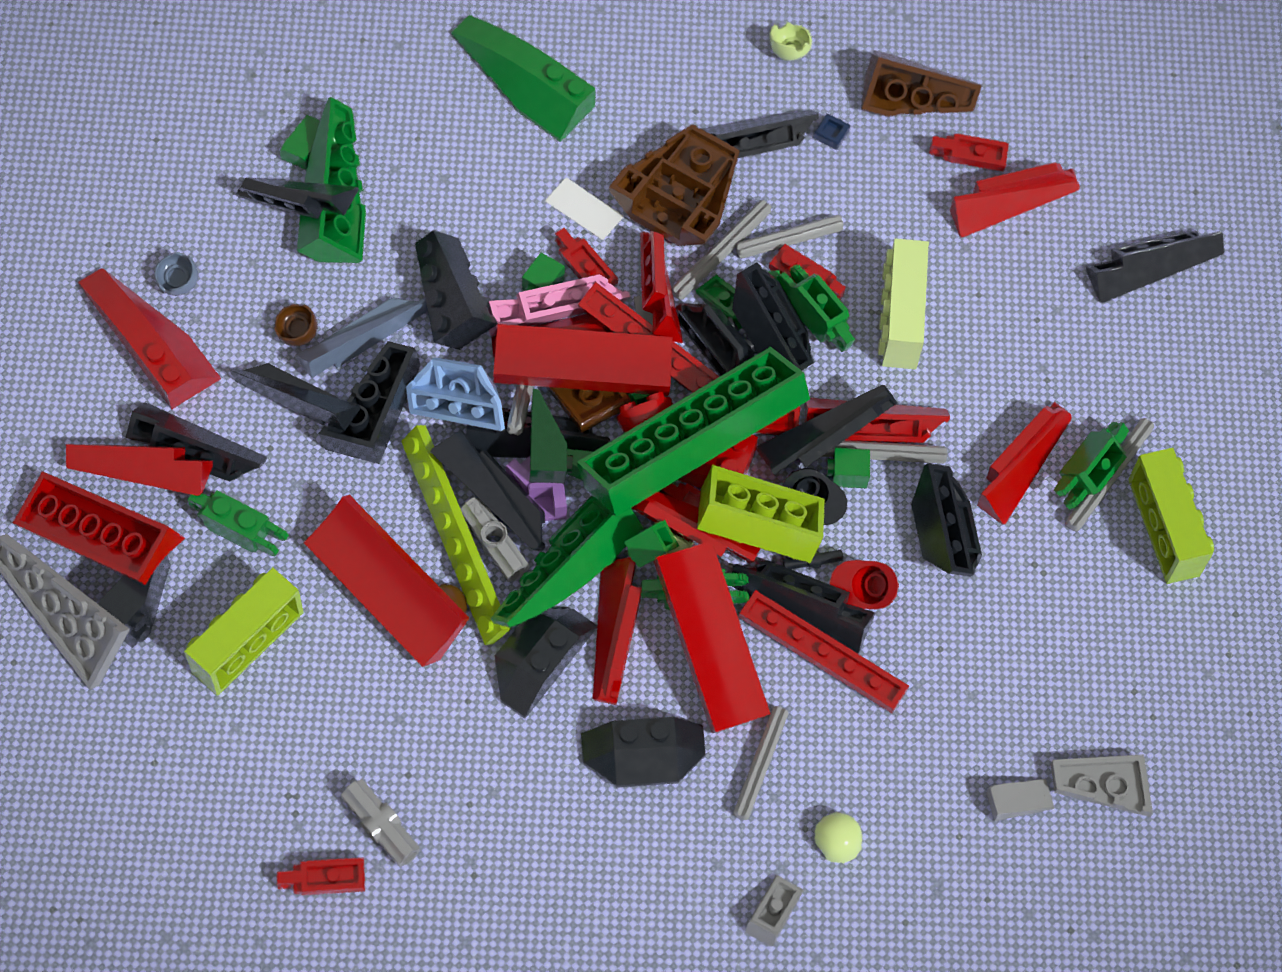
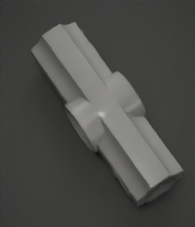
[460,497,530,582]
[341,779,421,867]

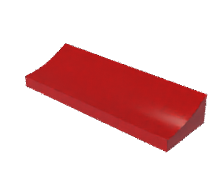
[493,324,673,396]
[13,471,185,585]
[303,494,469,667]
[653,541,771,734]

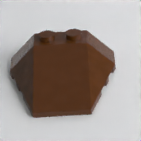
[609,124,740,246]

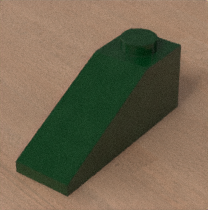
[529,389,573,484]

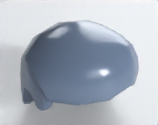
[154,252,198,296]

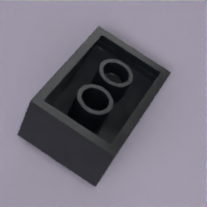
[97,555,171,648]

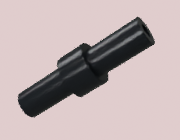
[783,549,844,570]

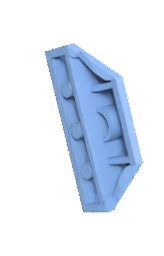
[406,357,505,431]

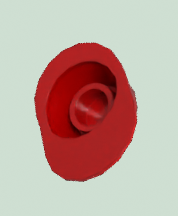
[830,560,899,610]

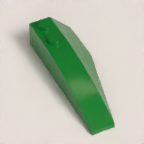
[452,15,596,142]
[297,97,366,263]
[491,495,644,628]

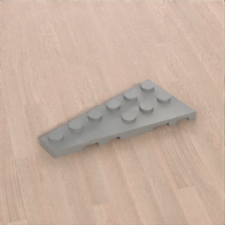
[0,534,130,690]

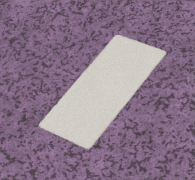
[545,178,623,240]

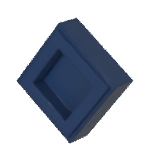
[813,113,851,150]

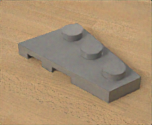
[1051,755,1153,817]

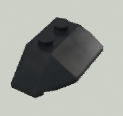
[732,262,814,371]
[676,303,755,376]
[911,463,982,577]
[494,609,598,719]
[581,717,706,788]

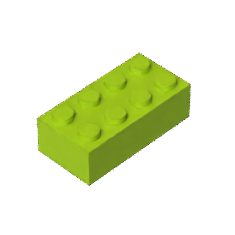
[1128,447,1214,584]
[697,465,825,563]
[184,567,304,696]

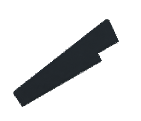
[1086,231,1224,303]
[229,363,361,431]
[756,385,898,475]
[465,408,610,458]

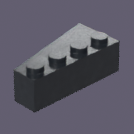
[415,230,498,350]
[318,341,421,464]

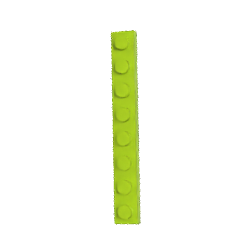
[401,425,510,645]

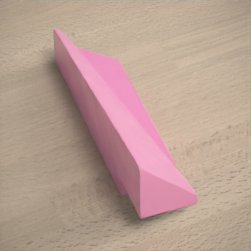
[488,275,630,337]

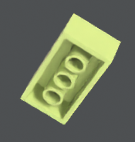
[878,238,929,370]

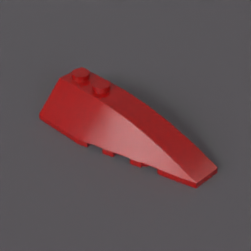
[78,268,221,410]

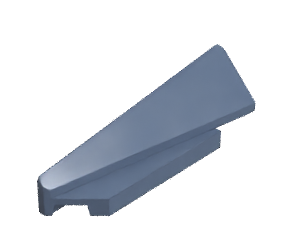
[295,298,428,378]

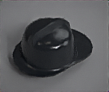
[782,468,848,525]

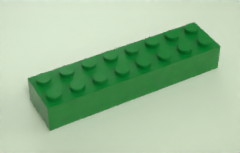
[577,347,810,517]

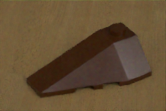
[861,50,982,116]

